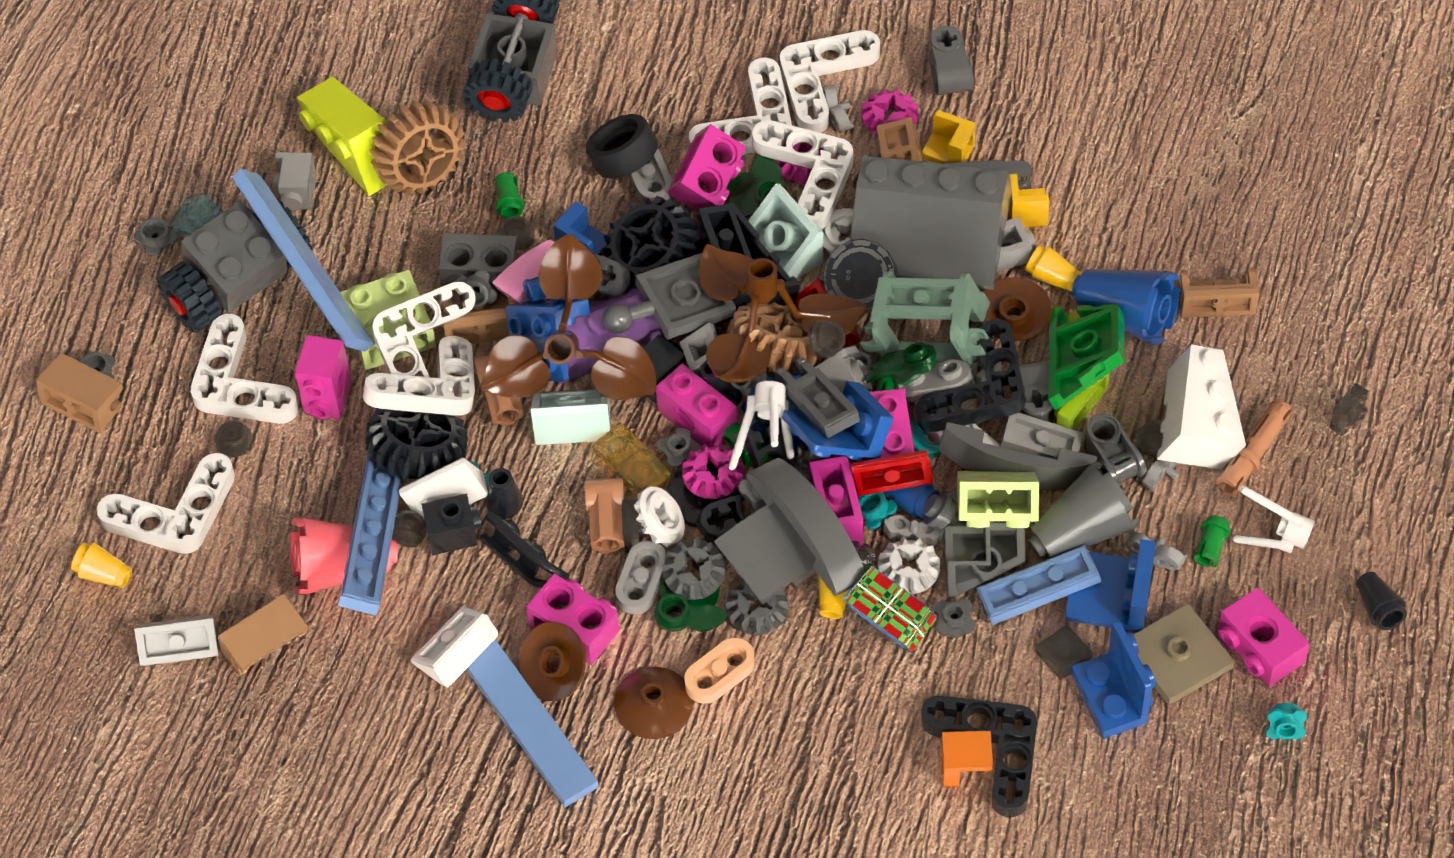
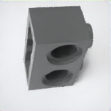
[439,233,519,294]

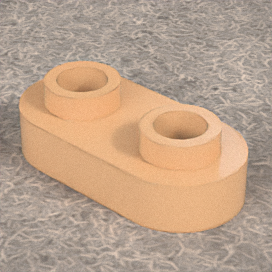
[684,638,755,703]

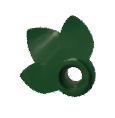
[727,154,788,217]
[865,342,937,390]
[654,577,728,632]

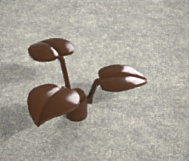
[481,234,657,400]
[699,244,866,383]

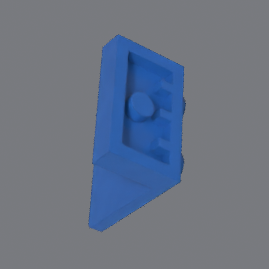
[506,298,590,382]
[782,381,894,460]
[1065,539,1156,632]
[1071,621,1156,739]

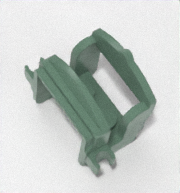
[860,271,990,367]

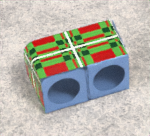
[843,566,938,653]

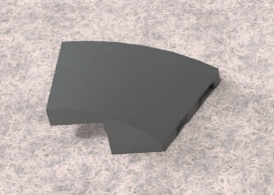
[942,492,1025,598]
[714,503,817,605]

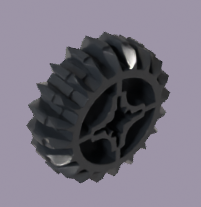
[602,196,701,289]
[365,408,468,482]

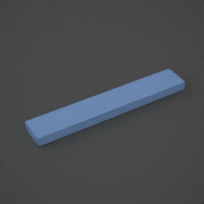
[232,168,375,352]
[338,453,402,616]
[439,608,599,808]

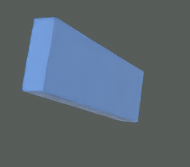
[976,545,1101,625]

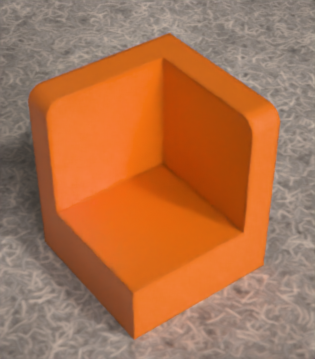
[941,731,993,787]

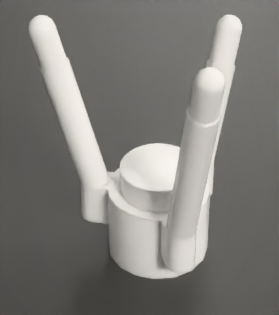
[729,381,794,470]
[1233,485,1315,554]

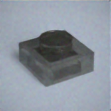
[1329,383,1368,436]
[622,499,647,553]
[1036,624,1092,680]

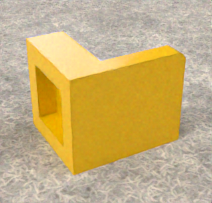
[922,110,976,164]
[1009,174,1049,227]

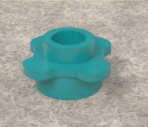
[858,492,897,530]
[1266,702,1308,740]

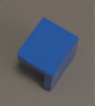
[553,201,608,256]

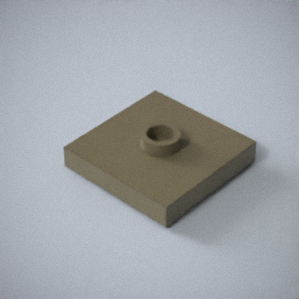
[1133,603,1235,706]

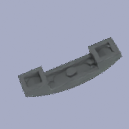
[938,422,1097,490]
[746,458,866,596]

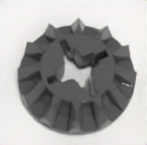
[662,537,725,600]
[726,580,789,635]

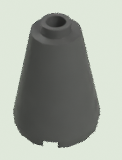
[1027,461,1140,559]

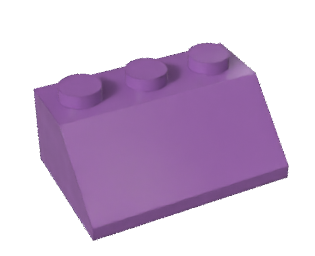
[557,287,661,385]

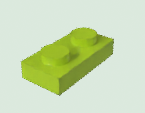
[1054,373,1110,430]

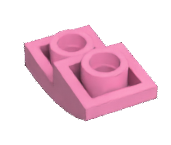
[492,239,555,303]

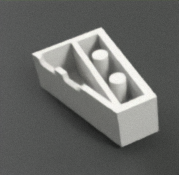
[1157,344,1246,470]

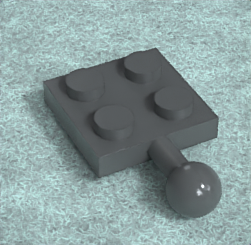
[602,253,736,340]

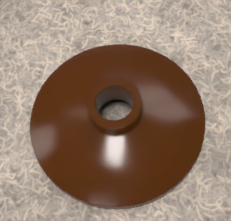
[980,277,1051,341]
[519,622,586,701]
[614,667,694,739]

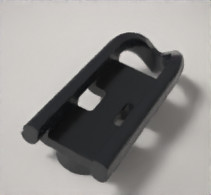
[479,511,570,588]

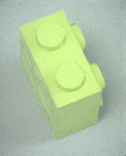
[340,270,436,370]
[957,471,1039,528]

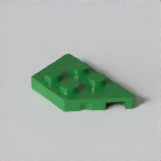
[1048,304,1125,409]

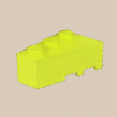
[297,76,402,196]

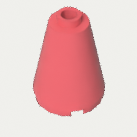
[290,517,398,595]

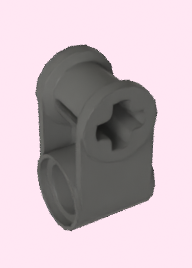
[929,25,974,95]
[1009,360,1054,423]
[1084,413,1147,484]

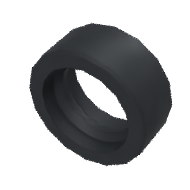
[586,114,658,179]

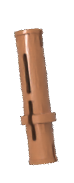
[1215,399,1293,496]

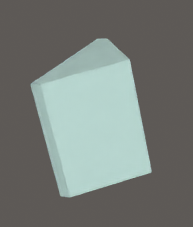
[748,184,824,279]
[531,389,611,445]

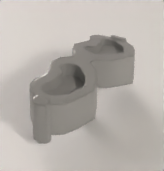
[823,84,854,132]
[1142,460,1182,493]
[883,515,944,546]
[1126,530,1187,571]

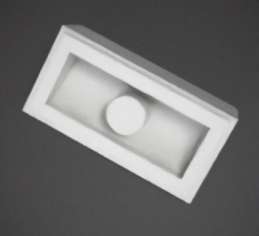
[399,458,488,525]
[411,606,498,687]

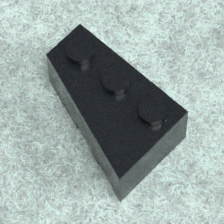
[696,203,801,322]

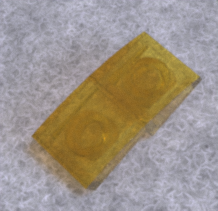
[591,422,671,495]

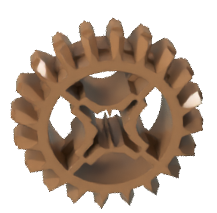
[369,100,466,196]
[728,302,829,376]

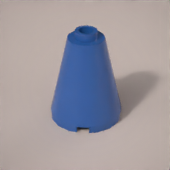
[1072,269,1181,345]

